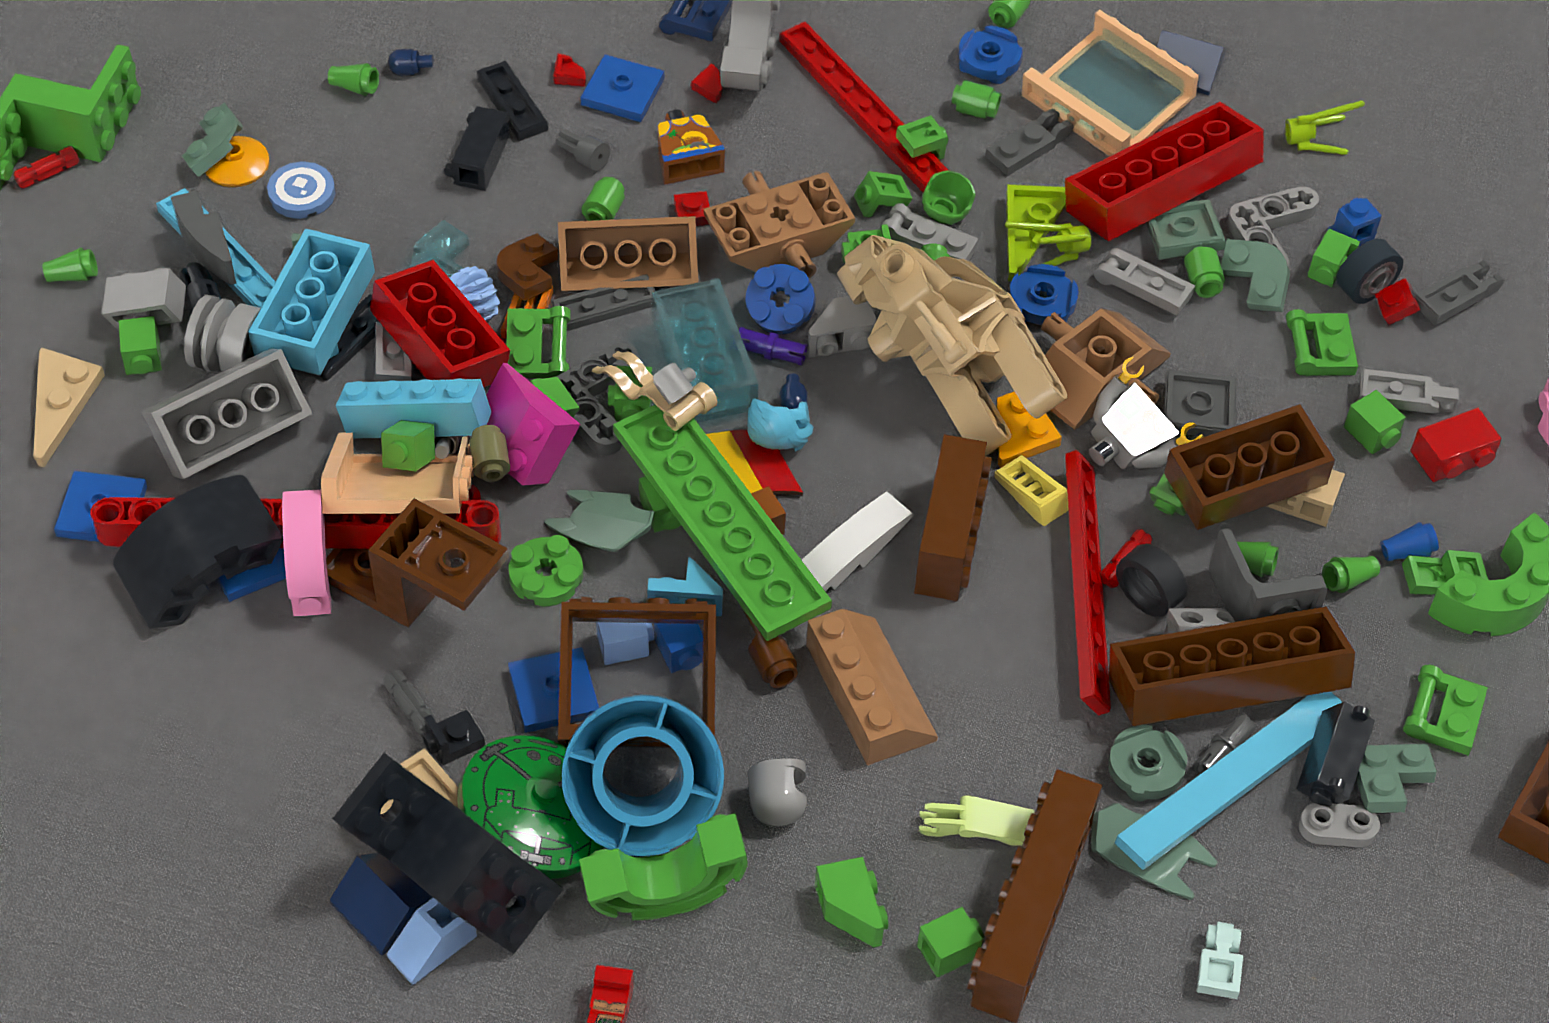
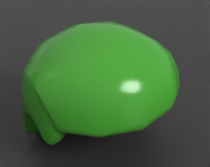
[922,170,975,225]

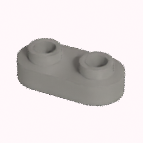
[1299,803,1380,848]

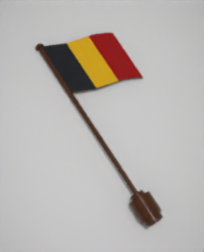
[706,430,803,688]

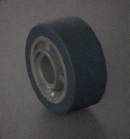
[1336,238,1404,304]

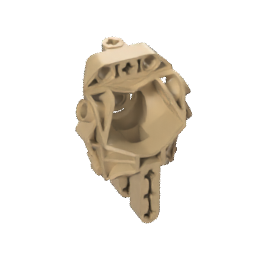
[837,235,1067,457]

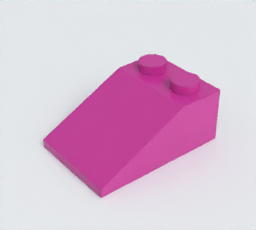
[486,363,580,485]

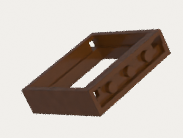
[558,596,716,748]

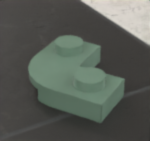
[182,102,243,177]
[1221,239,1290,312]

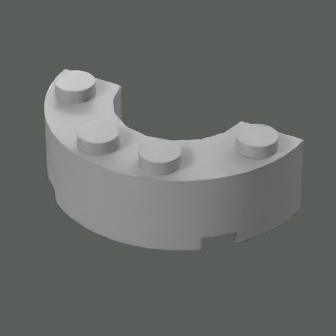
[720,0,780,91]

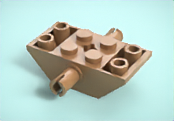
[704,171,855,278]
[1041,308,1171,430]

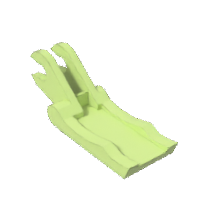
[919,795,1035,846]

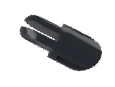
[179,262,222,313]

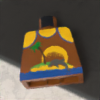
[658,109,725,185]

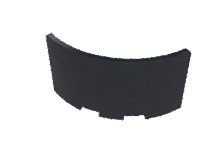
[113,475,283,629]

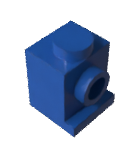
[1327,198,1382,246]

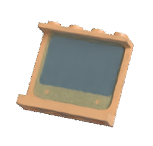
[1022,9,1199,156]

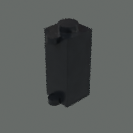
[443,106,510,191]
[1296,701,1375,807]

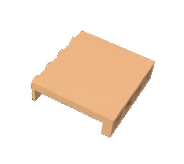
[321,433,474,514]

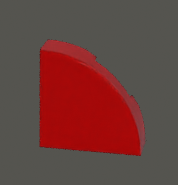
[553,53,586,87]
[691,64,723,104]

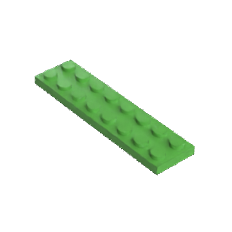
[613,405,832,641]

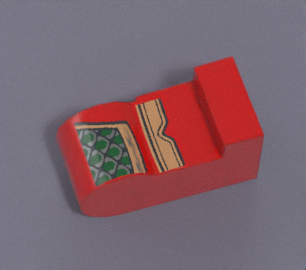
[587,965,634,1023]

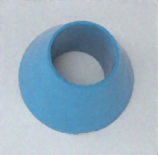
[562,695,724,856]

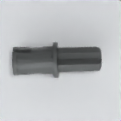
[1193,714,1256,775]

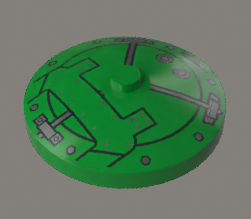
[457,735,604,879]

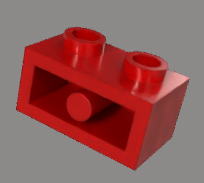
[1410,408,1502,482]

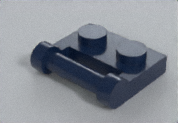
[659,0,733,42]

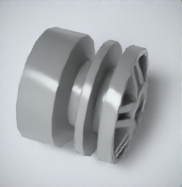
[184,295,261,372]

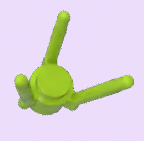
[1285,101,1365,155]
[1005,221,1091,266]

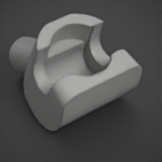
[653,363,696,405]

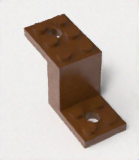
[326,498,509,628]

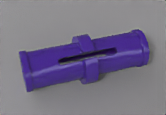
[735,327,808,366]

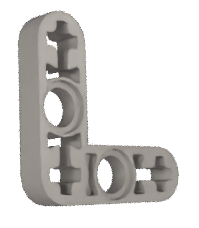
[1227,187,1319,267]

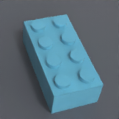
[248,228,375,375]

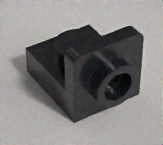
[421,709,485,766]

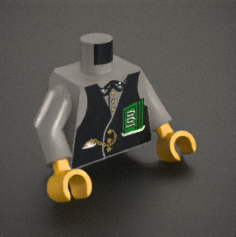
[1089,357,1203,469]

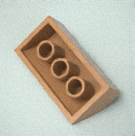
[558,216,698,291]
[806,609,938,766]

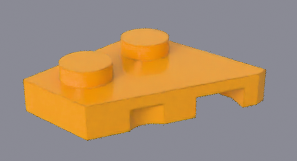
[996,391,1062,468]

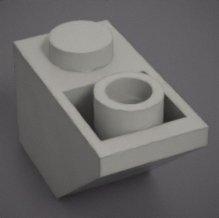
[807,296,877,358]

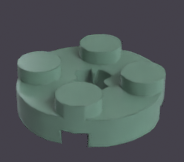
[1108,724,1187,801]

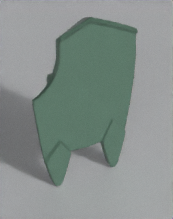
[545,490,654,552]
[1091,803,1217,900]

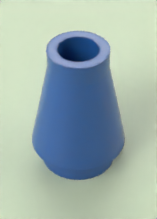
[1380,522,1439,562]

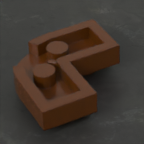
[496,233,558,301]

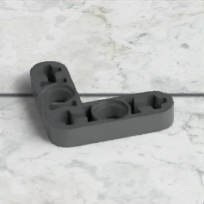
[556,342,638,456]

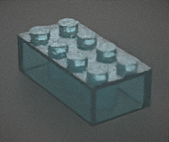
[652,278,758,423]

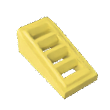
[994,455,1069,526]

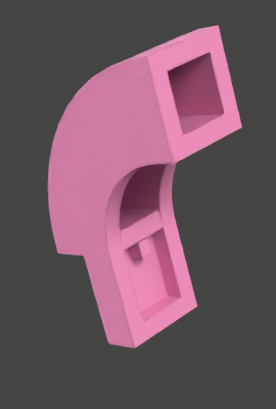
[282,489,332,616]

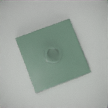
[1146,199,1226,259]

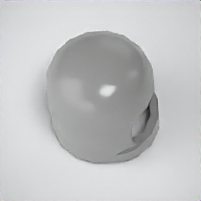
[748,758,807,827]

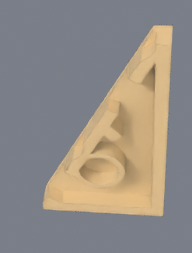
[33,348,105,467]

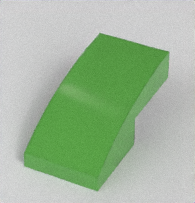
[1402,550,1488,594]

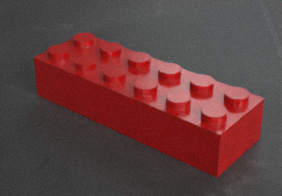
[1065,101,1264,241]

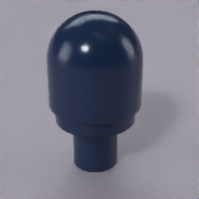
[388,49,434,75]
[779,374,808,409]

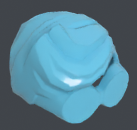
[747,398,814,451]

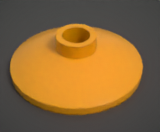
[205,136,270,187]

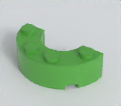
[1428,512,1549,636]
[579,813,748,920]

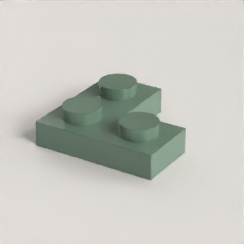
[1356,744,1437,813]

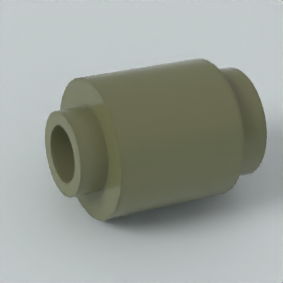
[469,425,510,482]

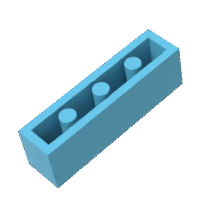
[336,378,492,438]

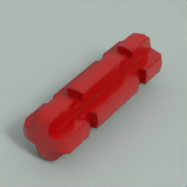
[13,146,79,189]
[1101,529,1153,588]

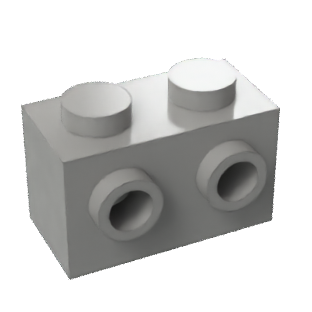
[102,268,186,331]

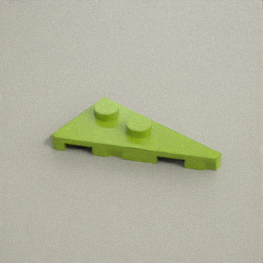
[1006,184,1066,282]

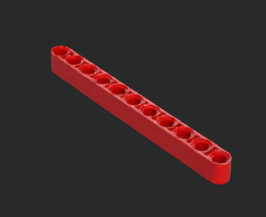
[90,497,502,549]

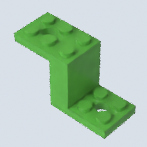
[0,44,141,190]

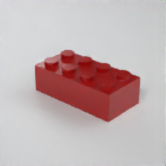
[370,260,510,387]

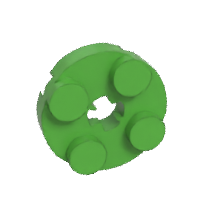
[509,535,583,606]

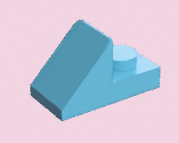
[647,557,723,616]

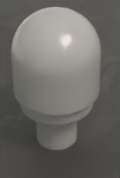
[434,436,461,459]

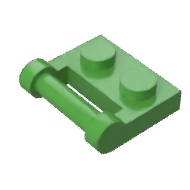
[506,306,571,379]
[1286,309,1358,376]
[1403,664,1488,755]

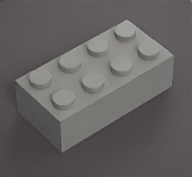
[141,349,312,479]

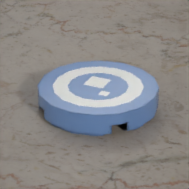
[267,161,335,219]

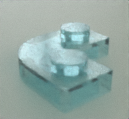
[411,220,469,277]

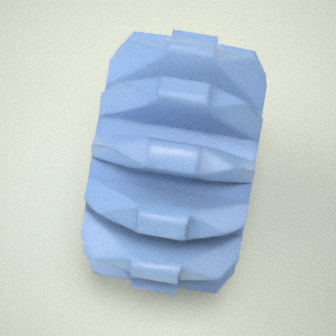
[449,266,500,322]

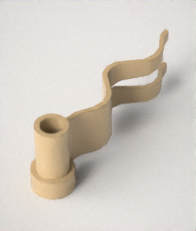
[592,351,718,431]

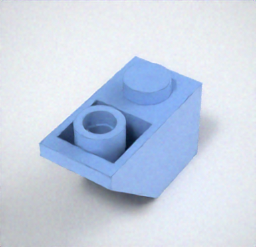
[387,897,477,985]

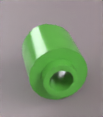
[988,0,1030,28]
[951,80,1002,119]
[581,177,625,221]
[1184,246,1225,298]

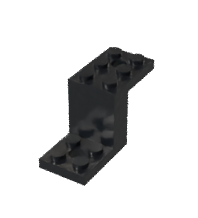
[332,753,564,954]

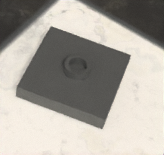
[1163,370,1237,437]

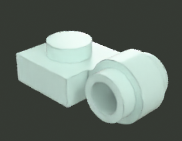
[1197,921,1243,999]

